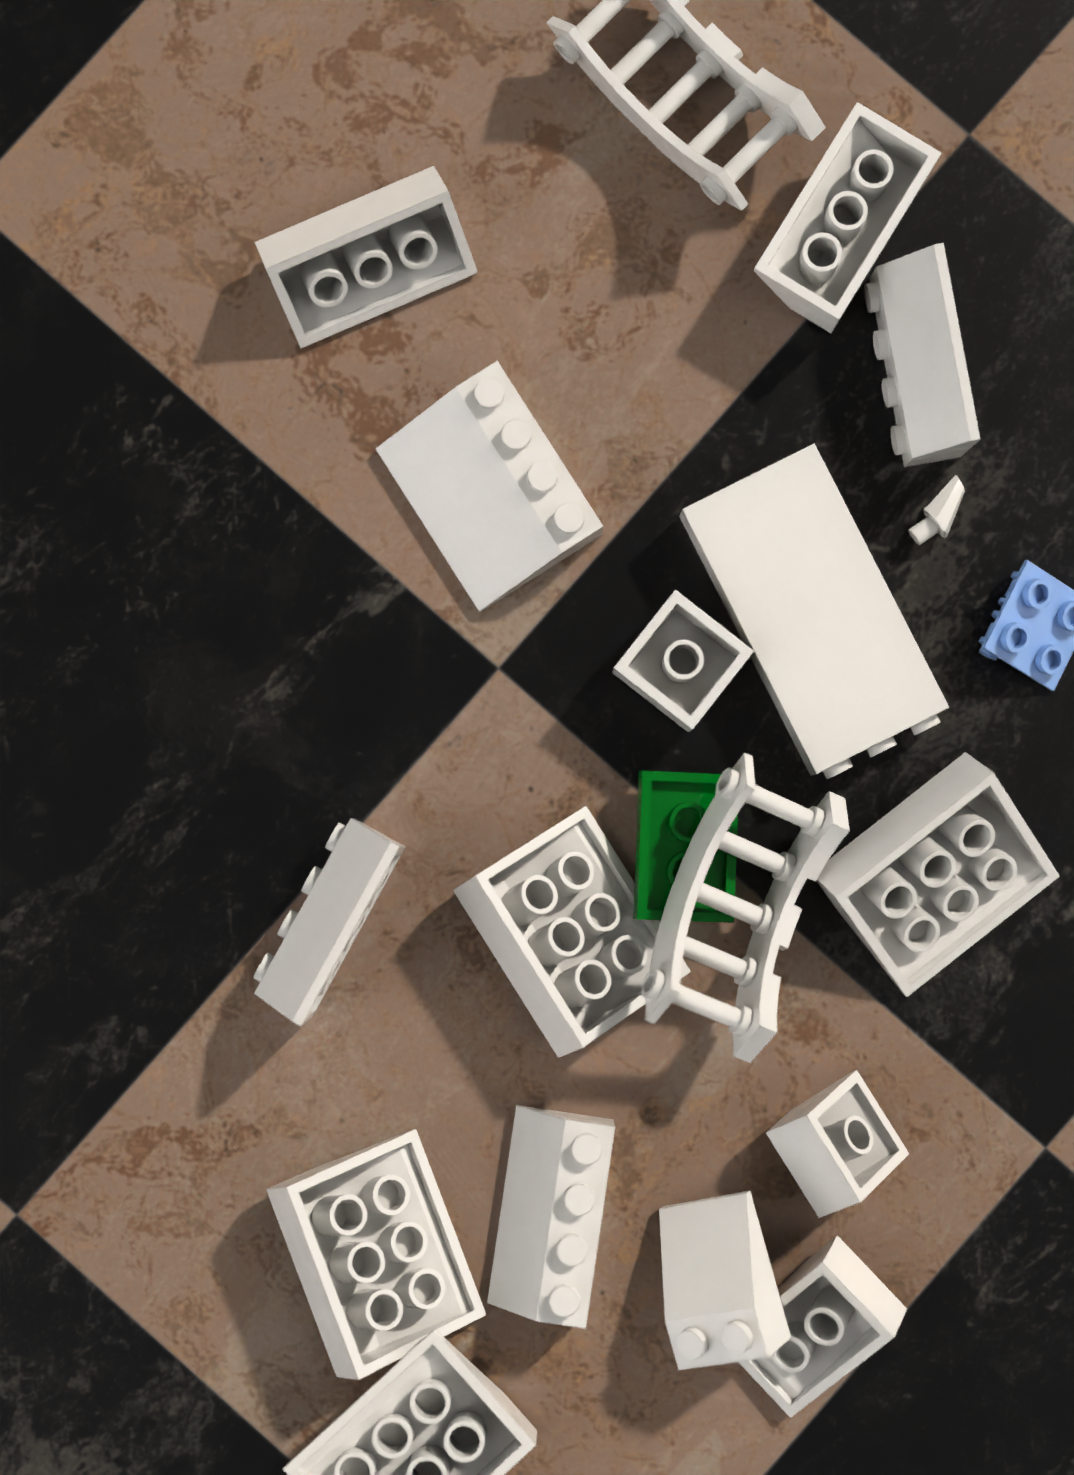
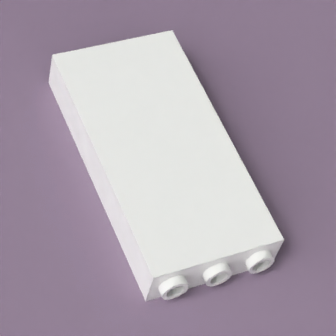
[679,443,950,779]

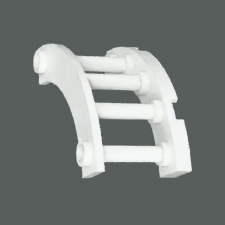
[546,0,826,211]
[641,753,850,1063]

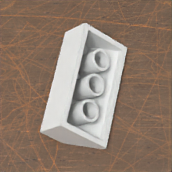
[753,102,941,333]
[255,166,478,348]
[864,243,980,467]
[253,818,406,1026]
[487,1105,615,1329]

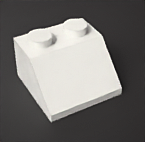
[766,1070,909,1218]

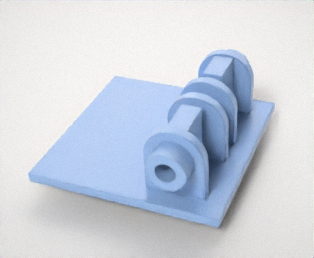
[978,560,1074,691]

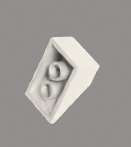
[659,1191,791,1370]
[739,1235,907,1418]

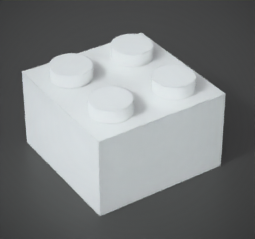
[612,590,754,733]

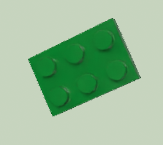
[633,771,738,923]

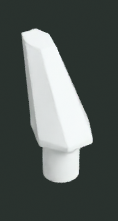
[908,475,965,546]

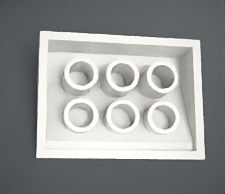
[376,361,604,612]
[816,752,1060,997]
[453,806,691,1058]
[266,1129,486,1380]
[283,1328,537,1475]

